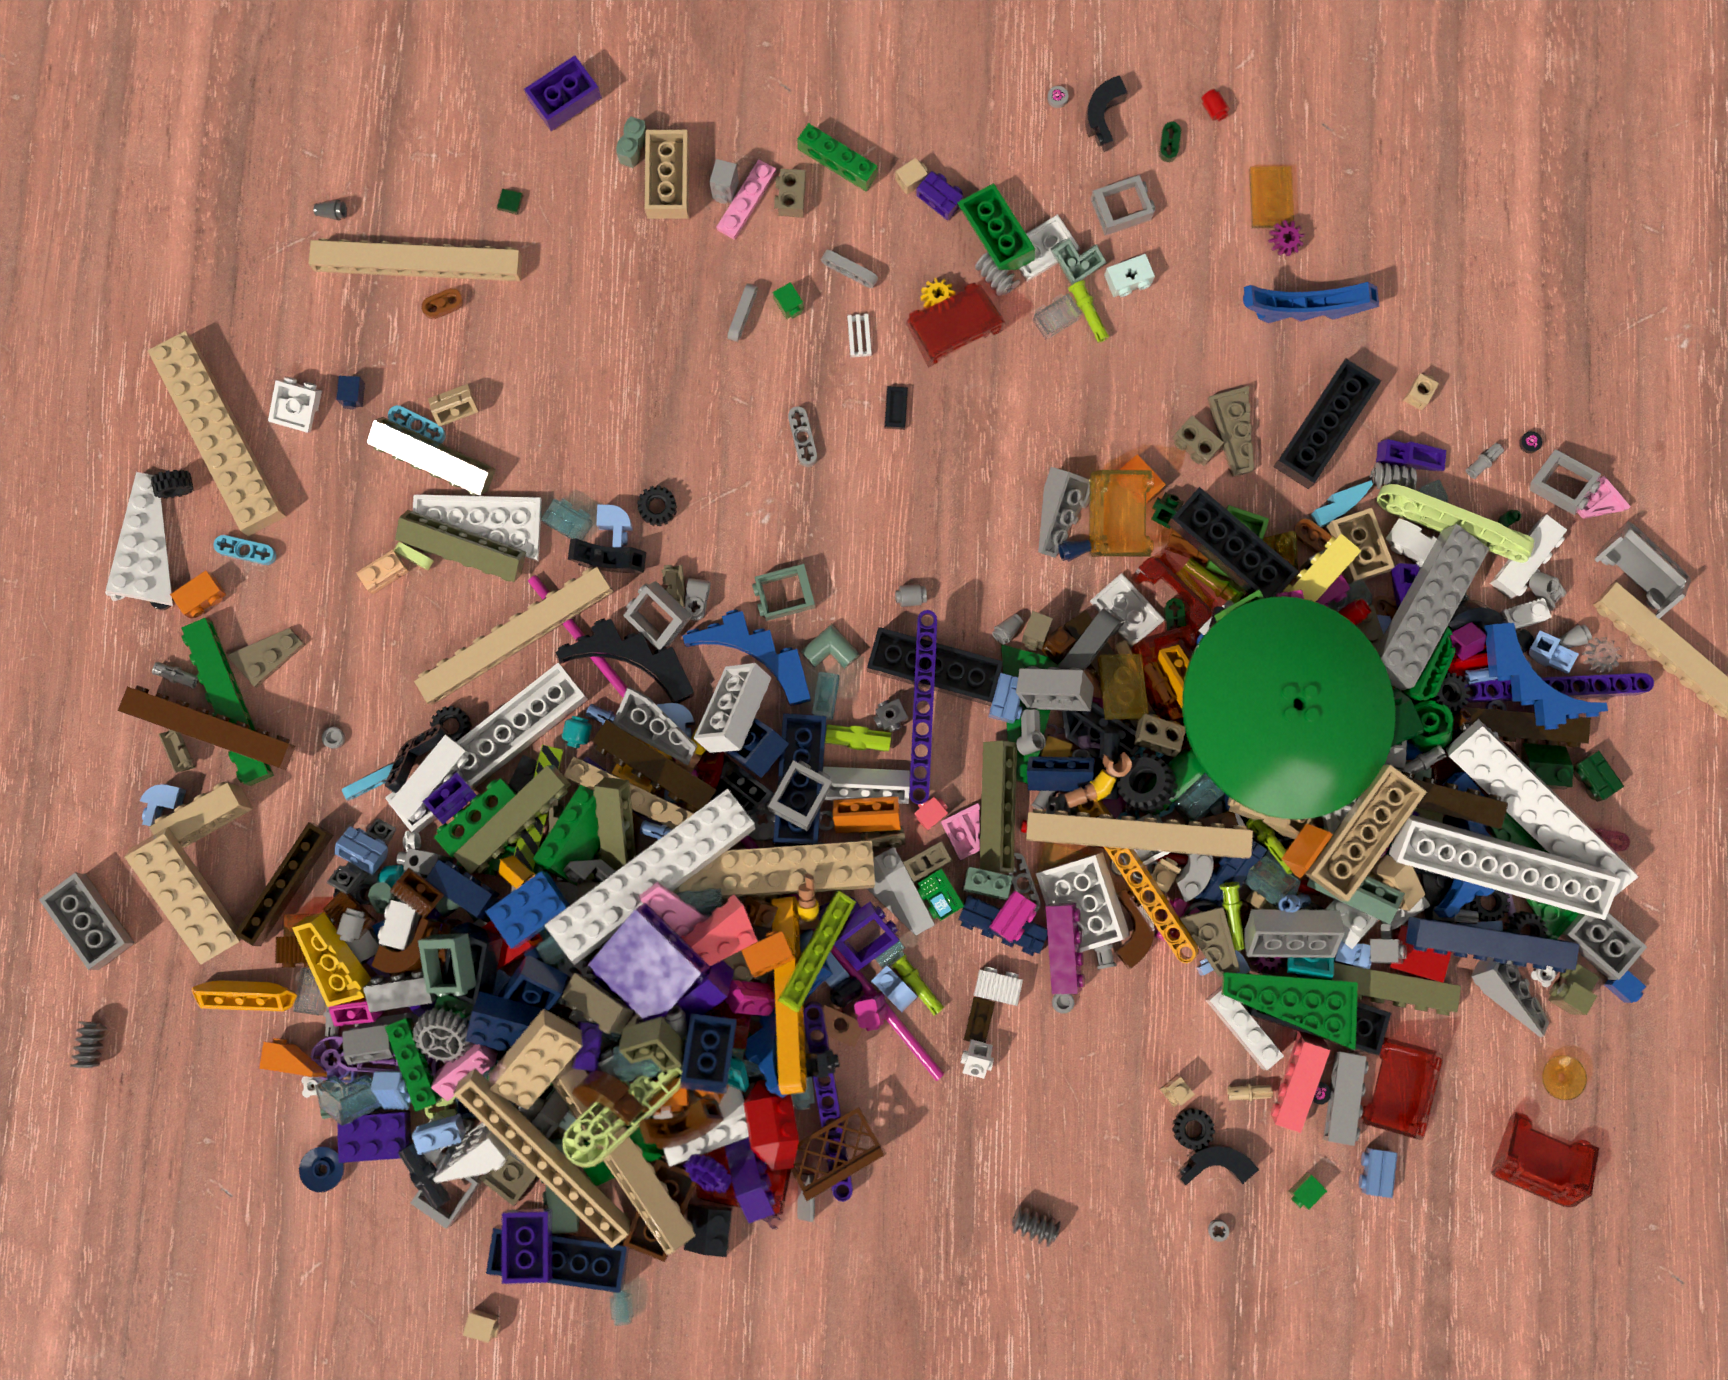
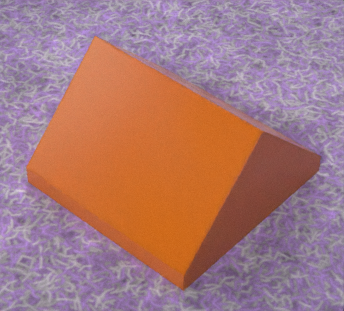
[1281,823,1333,878]

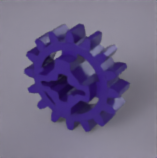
[684,1154,732,1193]

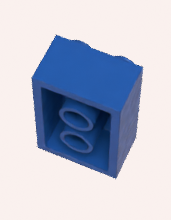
[486,871,571,949]

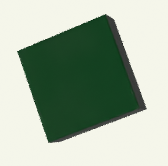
[497,189,523,215]

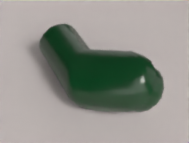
[1498,510,1522,528]

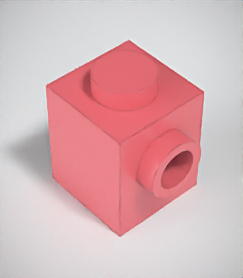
[914,797,948,831]

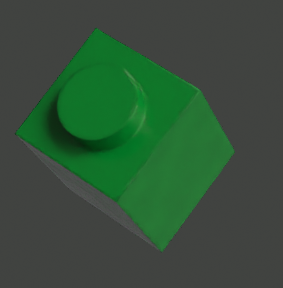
[773,282,804,320]
[1288,1172,1327,1210]

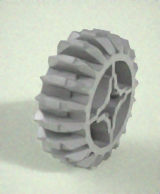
[413,1007,474,1064]

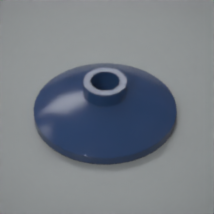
[299,1147,344,1192]

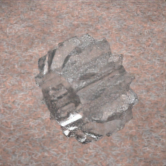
[1582,637,1622,674]

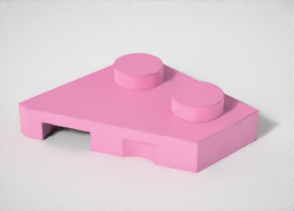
[1574,476,1631,519]
[941,803,980,861]

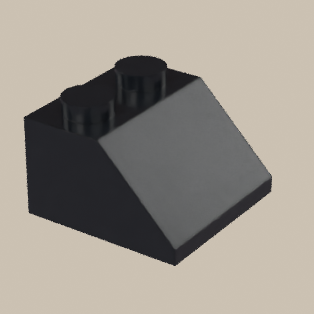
[684,1204,733,1257]

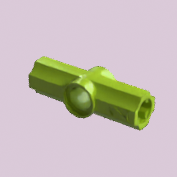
[825,725,891,752]

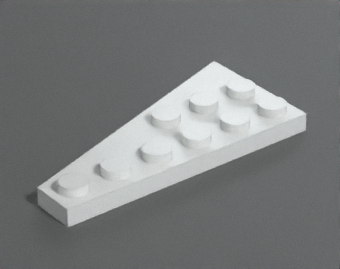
[106,472,173,606]
[413,495,542,561]

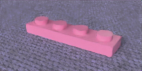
[717,159,777,240]

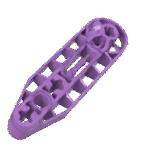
[310,1036,449,1084]

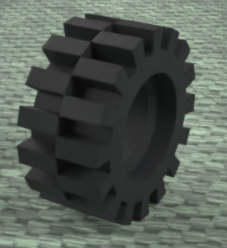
[151,470,194,499]
[637,485,677,526]
[1427,672,1470,712]
[430,706,472,742]
[1470,890,1511,922]
[1503,911,1548,938]
[1172,1108,1215,1150]

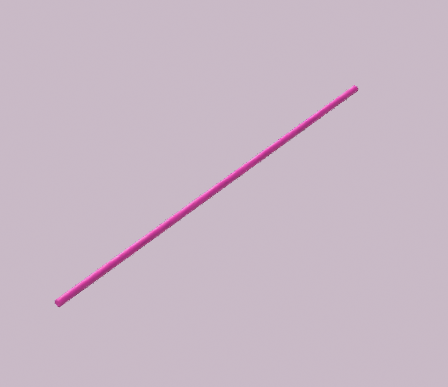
[528,575,944,1081]

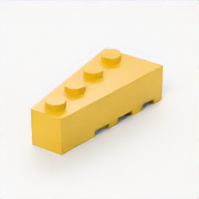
[292,912,371,1007]

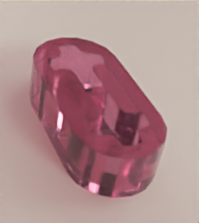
[1593,829,1630,852]

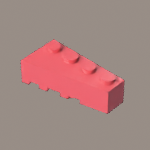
[681,894,758,966]
[1271,1031,1330,1133]

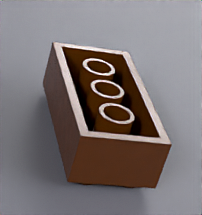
[623,1157,697,1262]

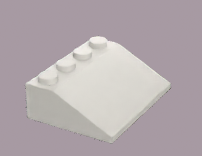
[1036,852,1130,952]
[653,1085,749,1166]
[433,1123,509,1183]

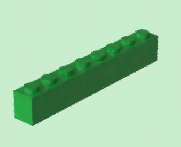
[181,617,274,786]

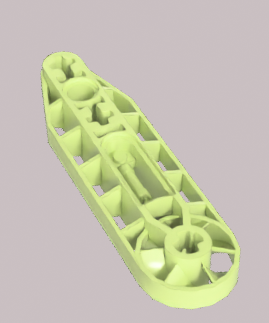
[1377,484,1535,563]
[563,1036,687,1168]

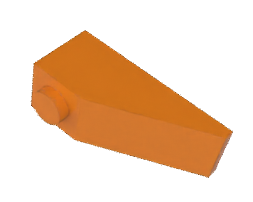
[259,1038,327,1077]

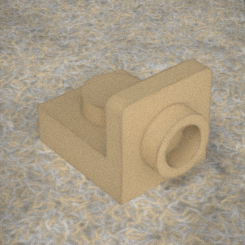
[1151,858,1181,893]

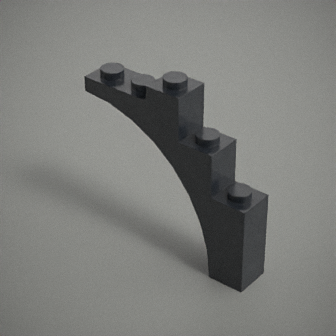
[555,618,694,704]
[741,1049,839,1082]

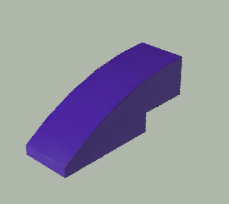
[1376,439,1446,471]
[1392,563,1419,609]

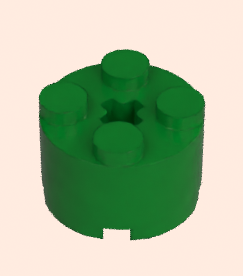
[1410,701,1453,752]

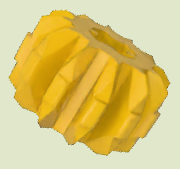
[920,278,956,314]

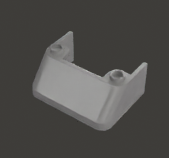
[1594,521,1691,619]

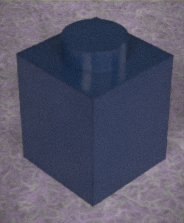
[336,376,365,410]

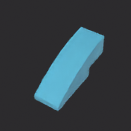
[1311,481,1373,528]

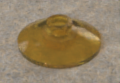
[1542,1055,1587,1100]

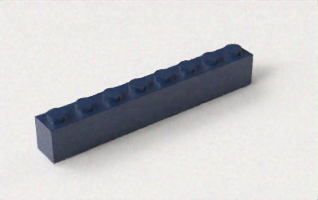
[1405,916,1580,973]

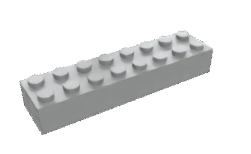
[1376,524,1489,691]

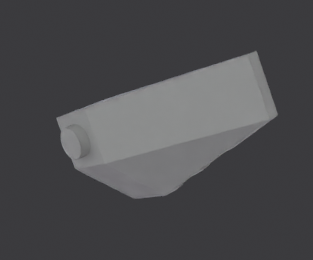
[1038,467,1096,558]
[613,687,697,765]
[867,847,935,935]
[1471,957,1549,1037]

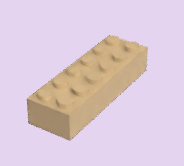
[1305,765,1426,902]
[124,827,241,965]

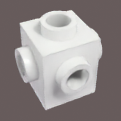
[961,1039,994,1079]

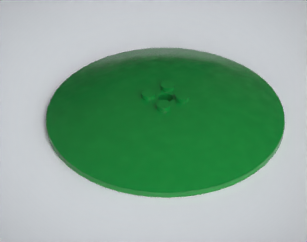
[1182,597,1395,820]

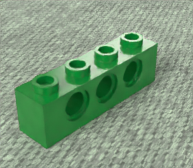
[797,123,878,192]
[434,778,517,858]
[385,1018,442,1112]

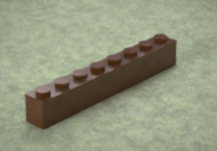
[117,685,296,770]

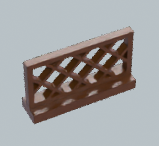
[790,1107,887,1201]

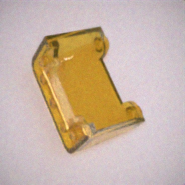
[1089,470,1154,557]

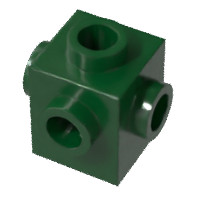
[1151,492,1184,529]

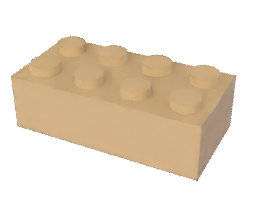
[645,130,689,219]
[149,782,253,849]
[489,1009,582,1110]

